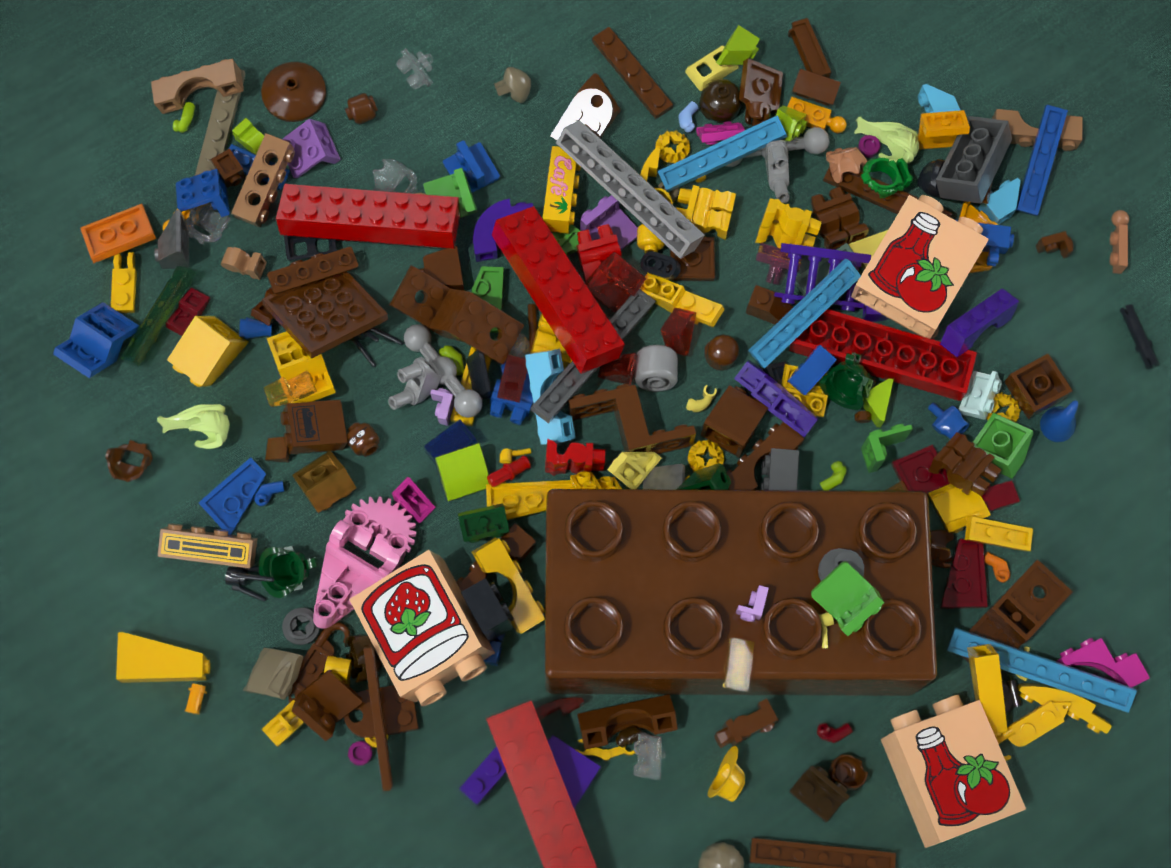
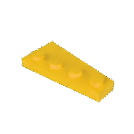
[486,480,575,520]

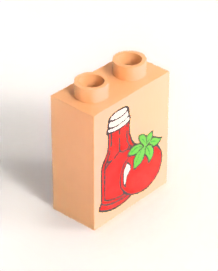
[851,195,989,339]
[881,694,1026,848]

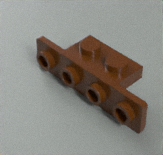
[267,247,358,294]

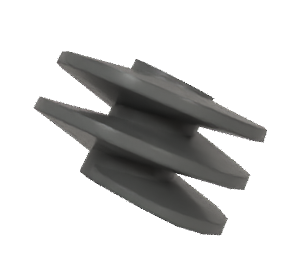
[818,548,864,581]

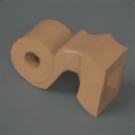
[221,247,267,280]

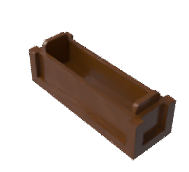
[788,18,831,78]

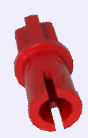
[487,455,531,487]

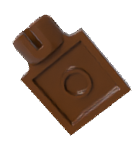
[739,58,783,126]

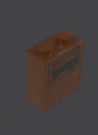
[281,400,348,454]

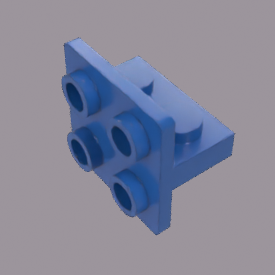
[443,140,500,193]

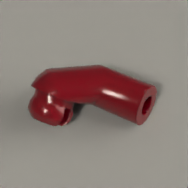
[817,723,853,743]

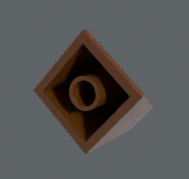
[700,385,768,458]

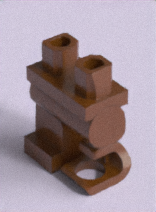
[714,698,778,749]

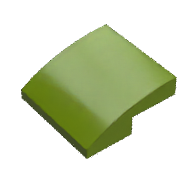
[435,443,489,501]

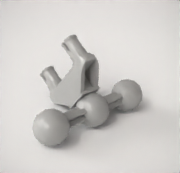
[725,127,830,203]
[388,324,482,418]

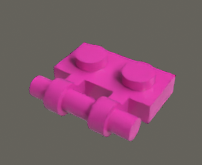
[696,121,745,144]

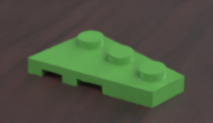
[472,266,504,333]

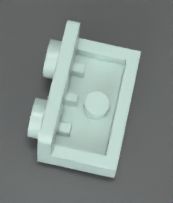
[959,371,1002,420]

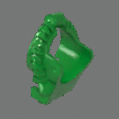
[861,158,913,198]

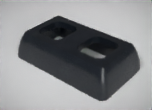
[284,235,337,262]

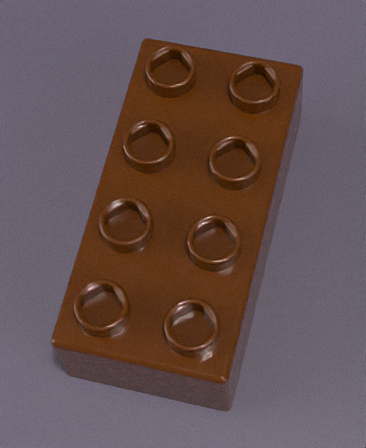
[545,489,937,696]

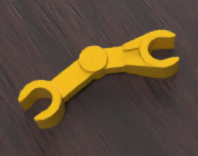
[575,739,637,761]

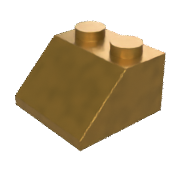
[292,451,357,513]

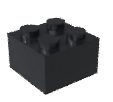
[461,578,515,642]

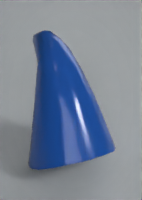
[1040,400,1078,442]

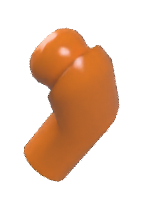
[984,552,1010,583]

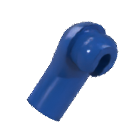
[254,481,285,506]

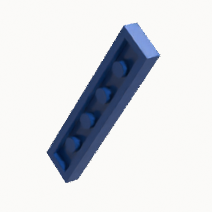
[1015,105,1068,216]

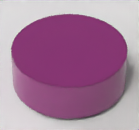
[858,135,880,158]
[348,741,373,766]

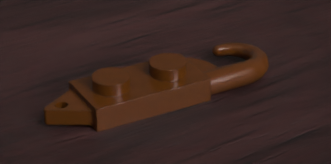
[289,622,350,703]

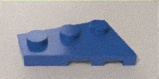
[198,457,266,535]

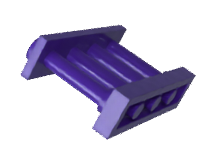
[774,243,871,311]

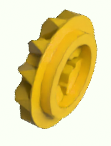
[655,130,690,163]
[986,392,1021,422]
[688,439,724,471]

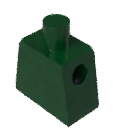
[676,463,731,490]

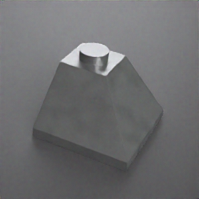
[154,210,189,269]

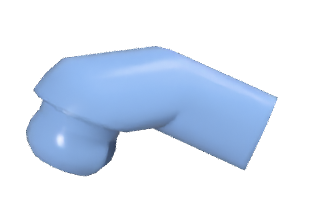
[678,101,699,133]

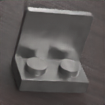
[643,464,685,490]

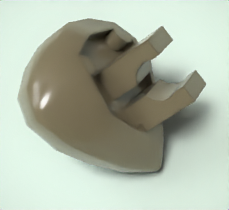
[494,67,531,103]

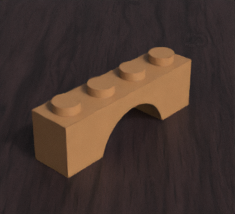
[151,58,244,114]
[992,109,1083,151]

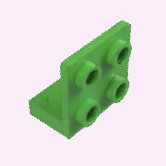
[423,168,478,218]
[861,424,913,473]

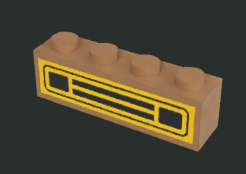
[158,523,258,568]

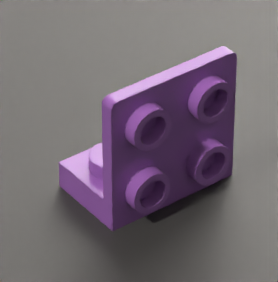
[282,119,341,178]

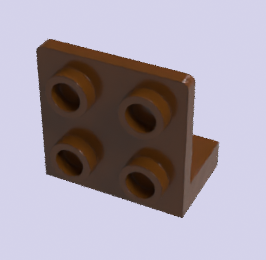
[292,670,363,741]

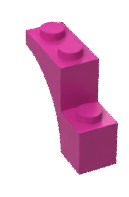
[1056,638,1150,687]

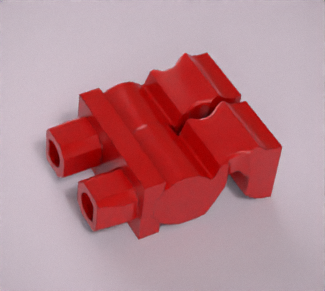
[545,439,605,476]

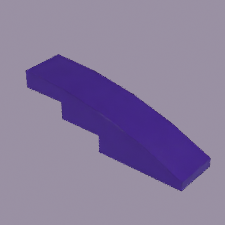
[734,360,818,437]

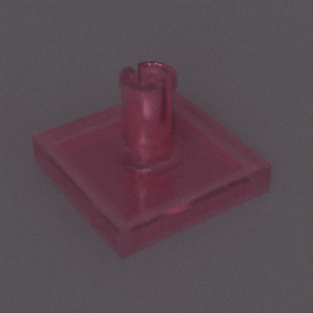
[756,243,802,285]

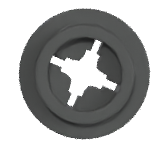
[282,608,319,646]

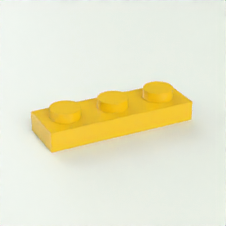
[965,517,1033,552]

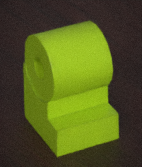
[232,118,264,155]

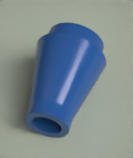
[239,317,272,339]

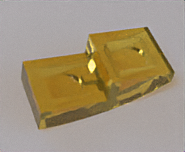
[264,371,317,407]

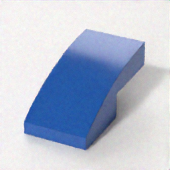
[787,345,837,395]

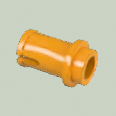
[185,684,207,715]

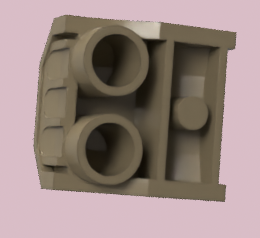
[243,648,304,700]

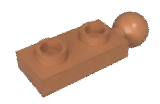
[1110,210,1129,274]

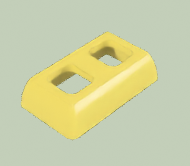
[685,45,738,91]

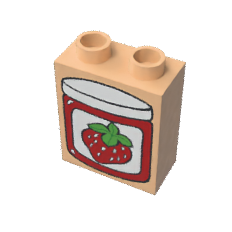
[349,550,495,706]

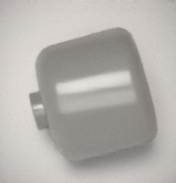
[635,345,678,392]

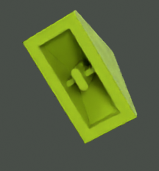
[863,378,894,428]

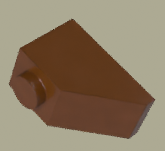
[746,285,793,325]

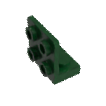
[458,503,509,543]

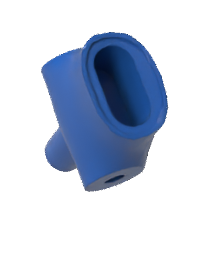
[928,403,969,439]

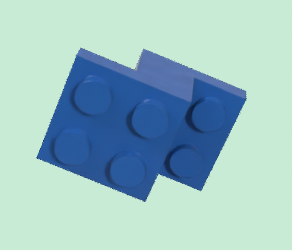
[53,302,139,378]

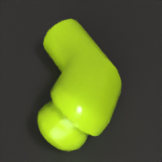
[820,461,847,491]

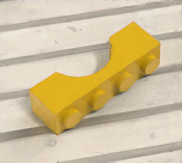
[472,538,545,634]

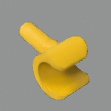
[500,448,531,464]

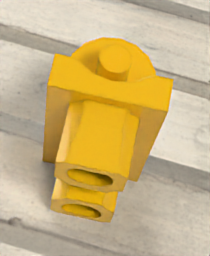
[261,700,304,747]

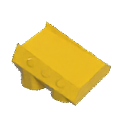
[928,484,991,533]

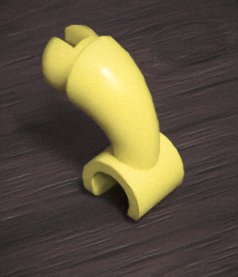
[686,385,717,413]

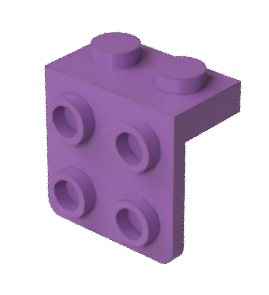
[580,195,637,250]

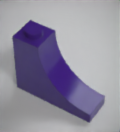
[546,735,601,809]

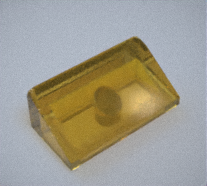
[723,638,755,692]

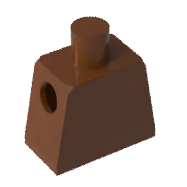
[419,246,464,291]

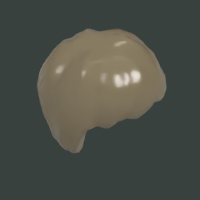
[698,842,744,868]

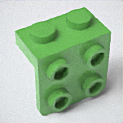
[811,561,884,636]

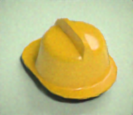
[707,746,745,802]

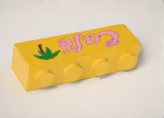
[543,146,581,233]

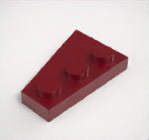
[940,539,988,609]

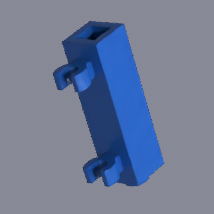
[956,220,1014,267]

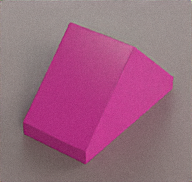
[392,477,435,524]

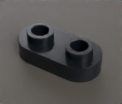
[640,251,681,280]

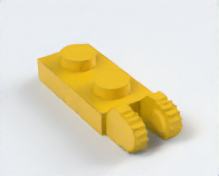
[111,252,137,313]

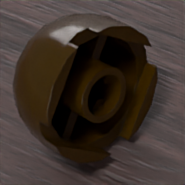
[699,79,742,124]
[345,634,382,683]

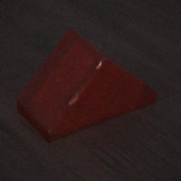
[660,307,696,356]
[598,353,638,385]

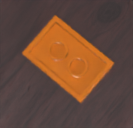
[80,204,156,263]

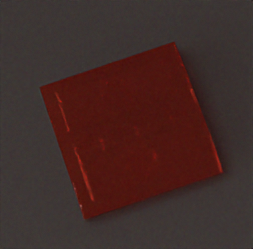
[585,252,646,313]

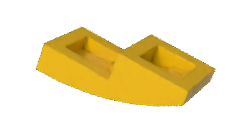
[640,148,660,181]

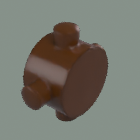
[854,411,871,423]

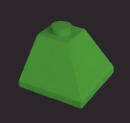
[973,413,1033,479]

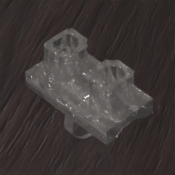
[396,48,433,90]
[634,732,666,780]

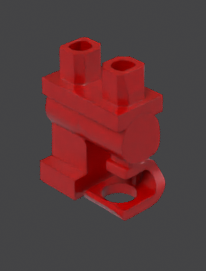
[576,224,628,288]

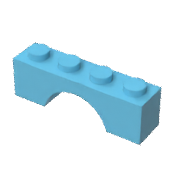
[525,349,576,445]

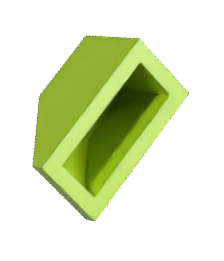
[716,25,760,65]

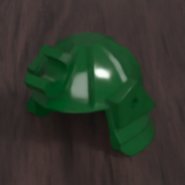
[819,352,873,410]
[259,546,318,598]

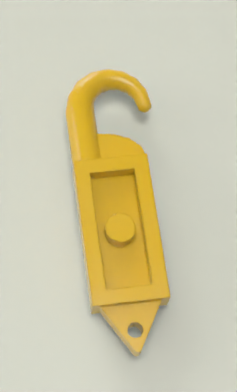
[996,700,1071,761]

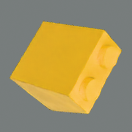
[167,316,248,387]

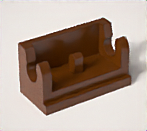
[792,69,841,107]

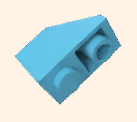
[918,84,960,113]
[978,178,1020,225]

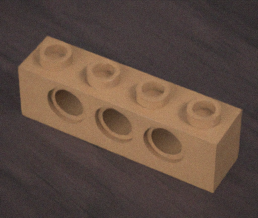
[231,133,295,227]

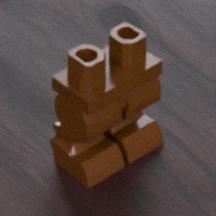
[810,186,869,250]
[928,432,1002,496]

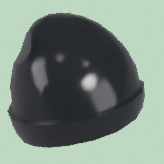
[918,159,945,199]

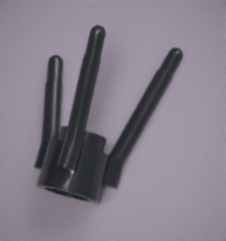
[349,327,403,367]
[225,566,274,602]

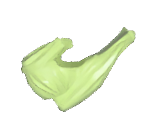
[854,116,919,164]
[157,404,230,449]

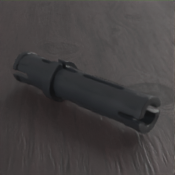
[1119,304,1160,370]

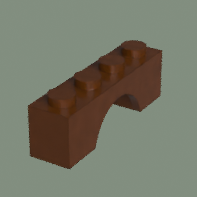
[727,422,804,490]
[456,523,536,592]
[577,695,678,750]

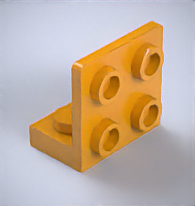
[918,110,970,149]

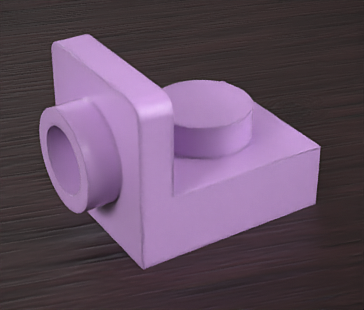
[430,388,454,426]
[736,585,768,622]

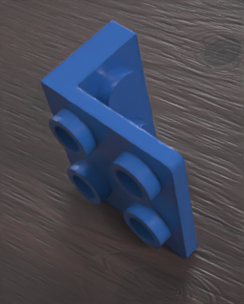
[176,169,230,217]

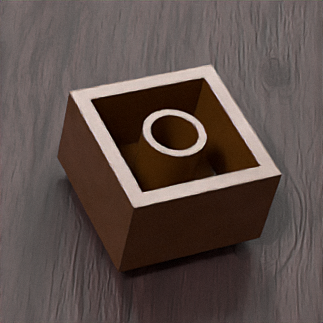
[1004,353,1073,419]

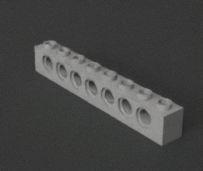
[556,120,705,259]

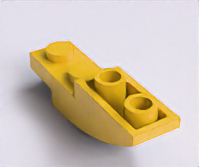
[636,273,725,327]
[1017,683,1112,734]

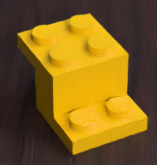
[267,331,336,403]

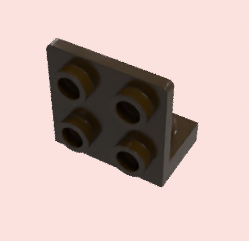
[789,765,850,823]

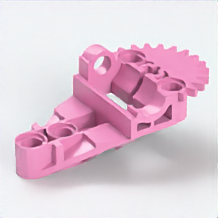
[313,497,416,629]

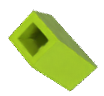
[776,105,807,141]

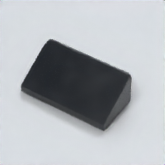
[466,350,492,399]

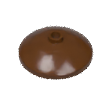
[261,62,326,122]

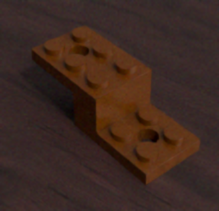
[962,559,1073,664]

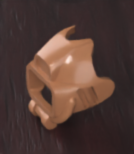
[826,147,867,183]

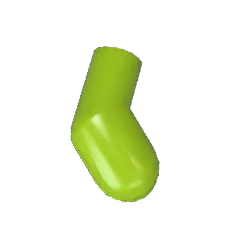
[173,102,195,133]
[439,345,464,376]

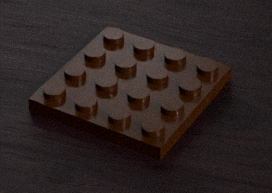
[262,272,388,359]

